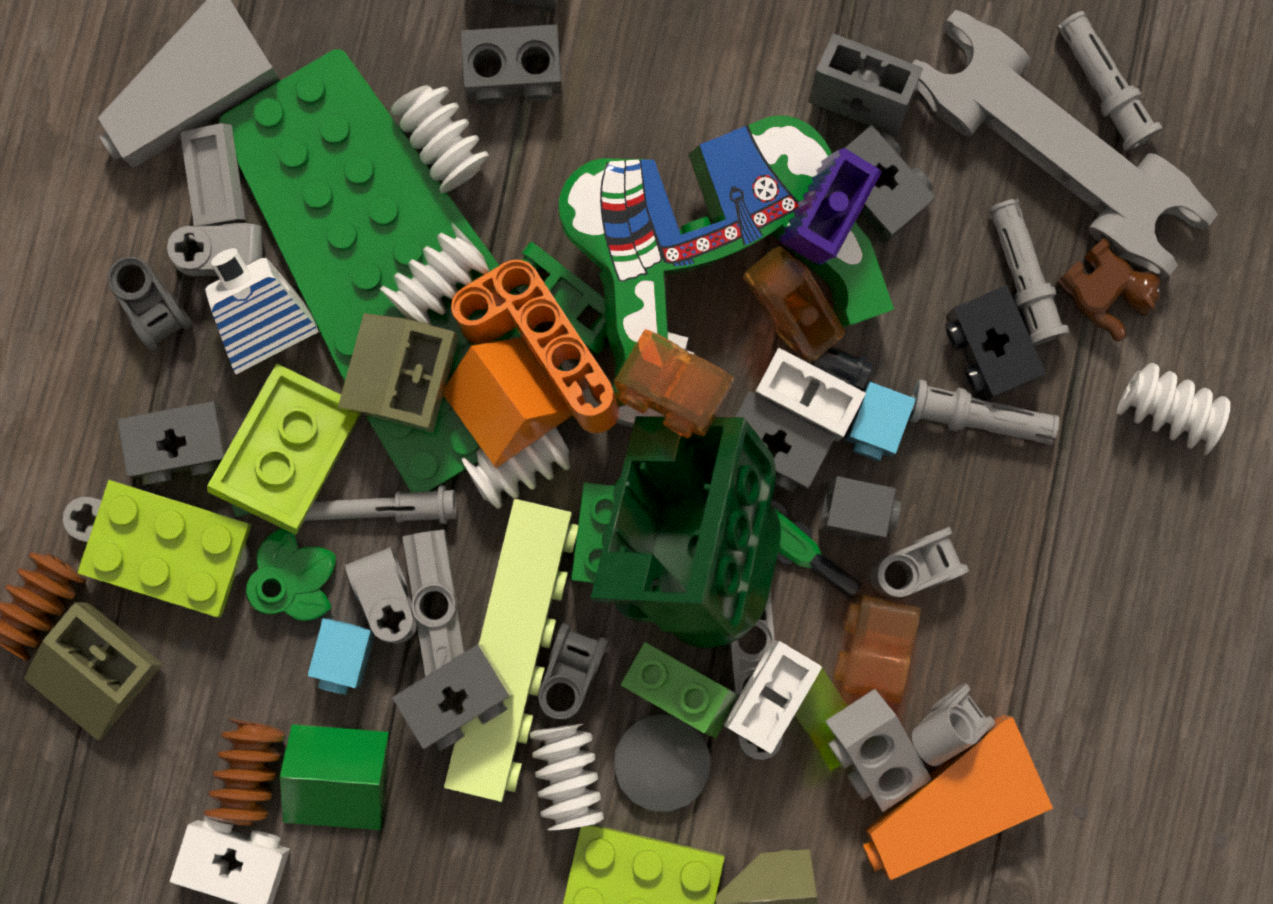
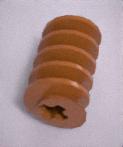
[0,552,87,661]
[203,718,286,826]

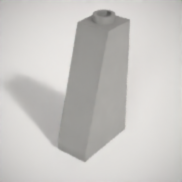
[98,0,280,168]

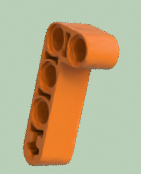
[451,260,619,433]

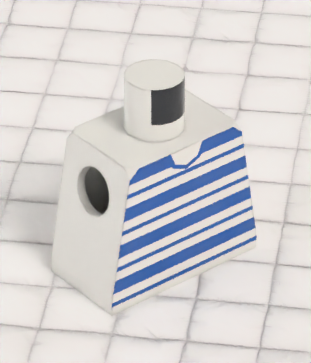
[205,248,319,374]

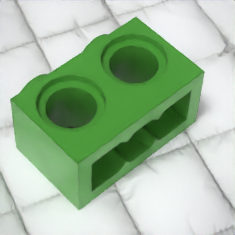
[621,642,740,738]

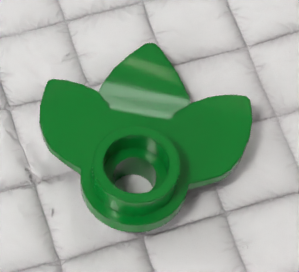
[246,528,336,621]

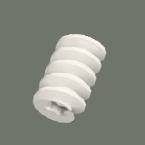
[391,85,489,193]
[380,223,489,325]
[1116,363,1230,455]
[462,427,570,509]
[530,724,604,830]

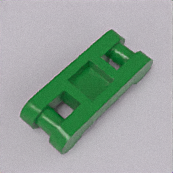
[513,241,607,356]

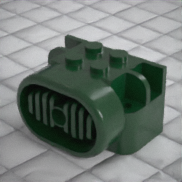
[591,416,781,648]

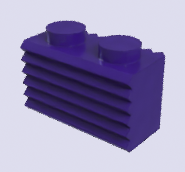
[780,148,882,265]

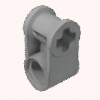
[167,223,263,277]
[870,526,969,599]
[345,547,417,644]
[912,683,996,767]

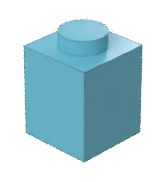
[845,382,916,461]
[308,618,375,695]

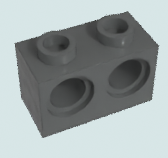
[461,25,562,105]
[818,476,901,541]

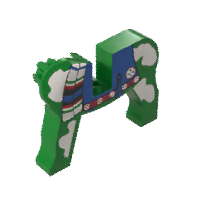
[558,115,894,407]

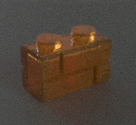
[743,246,846,362]

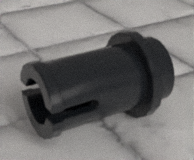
[811,340,874,390]

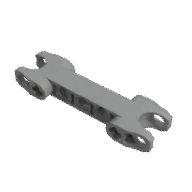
[912,10,1218,280]

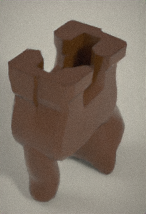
[1056,238,1161,342]

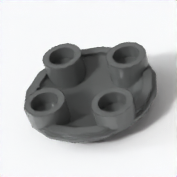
[614,714,711,812]

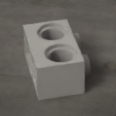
[825,689,932,812]

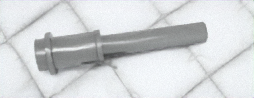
[304,486,457,524]

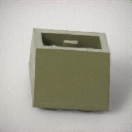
[338,313,459,433]
[24,602,164,741]

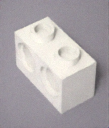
[754,348,866,442]
[723,640,822,754]

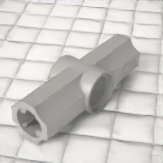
[403,530,465,676]

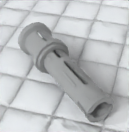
[1057,11,1163,152]
[989,199,1070,346]
[909,379,1059,446]

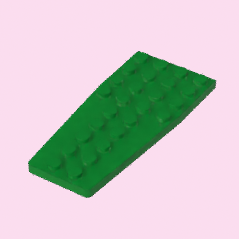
[219,49,564,492]

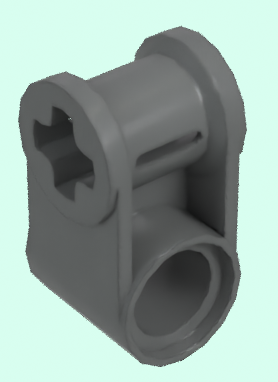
[108,257,193,352]
[538,623,609,720]

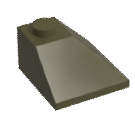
[716,849,817,904]

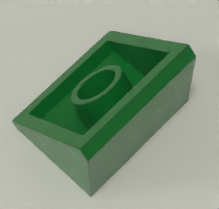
[280,724,390,830]

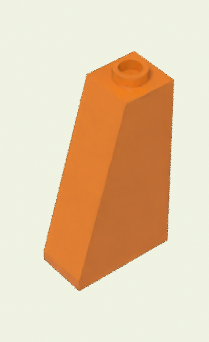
[862,715,1053,880]

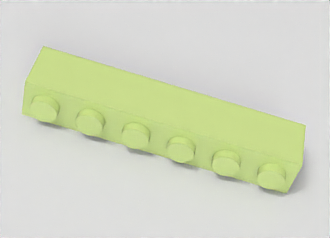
[444,499,578,802]

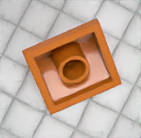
[443,337,572,468]

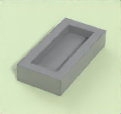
[180,123,246,226]

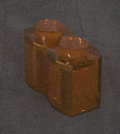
[614,329,734,438]
[833,595,921,704]

